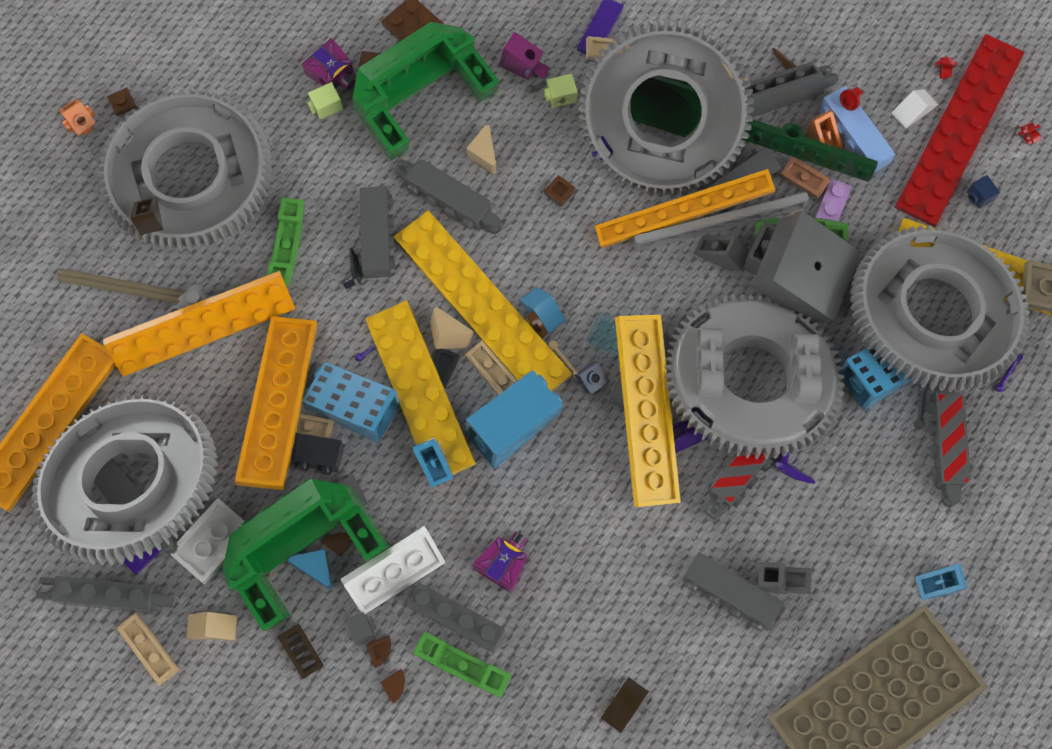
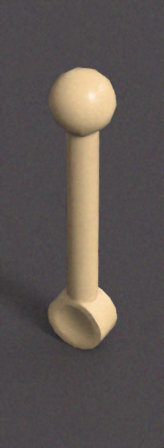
[549,341,579,379]

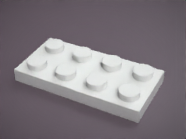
[340,526,446,614]

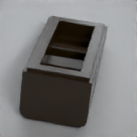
[277,623,324,679]

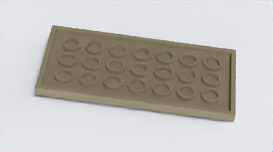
[767,604,987,749]

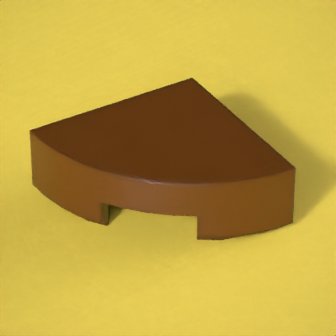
[527,311,548,339]
[321,533,353,557]
[366,635,391,668]
[380,669,405,704]

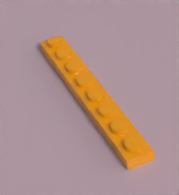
[595,169,775,248]

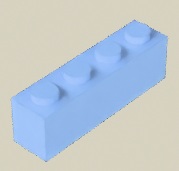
[820,86,896,172]

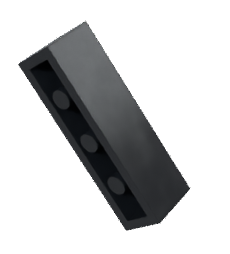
[290,433,344,475]

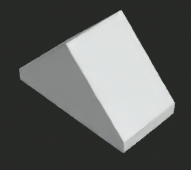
[891,89,938,129]

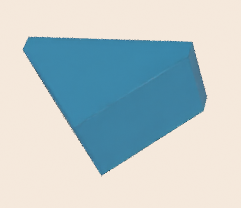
[519,287,566,334]
[412,438,453,487]
[288,549,333,590]
[915,564,967,600]

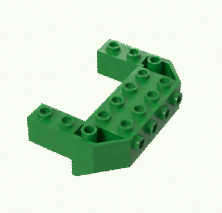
[353,22,499,160]
[222,478,391,631]

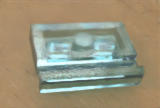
[586,312,619,357]

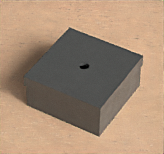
[752,210,861,324]

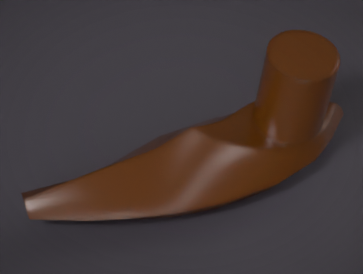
[772,48,797,70]

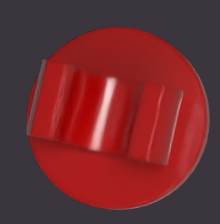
[935,57,957,79]
[840,87,864,111]
[1018,122,1041,145]

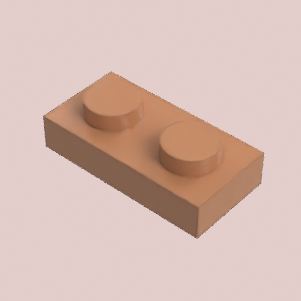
[780,157,830,199]

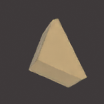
[466,125,497,174]
[430,307,474,349]
[186,612,237,641]

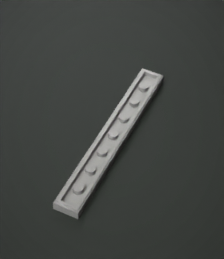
[633,192,809,251]

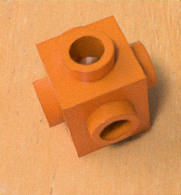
[58,98,96,135]

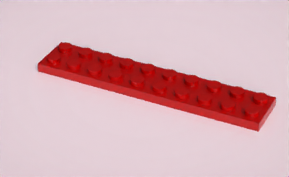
[894,34,1025,227]

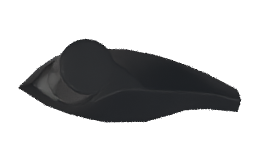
[342,248,362,289]

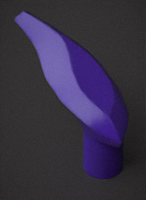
[774,452,816,484]

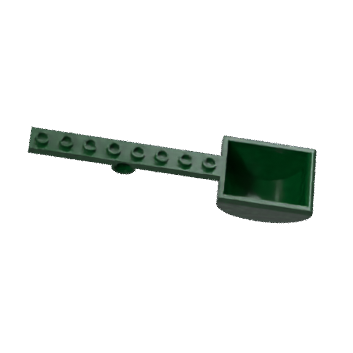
[630,75,878,182]

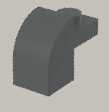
[758,562,812,594]

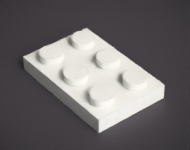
[171,498,245,585]

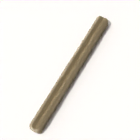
[57,269,186,304]

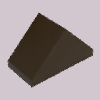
[130,197,163,235]
[601,677,649,733]

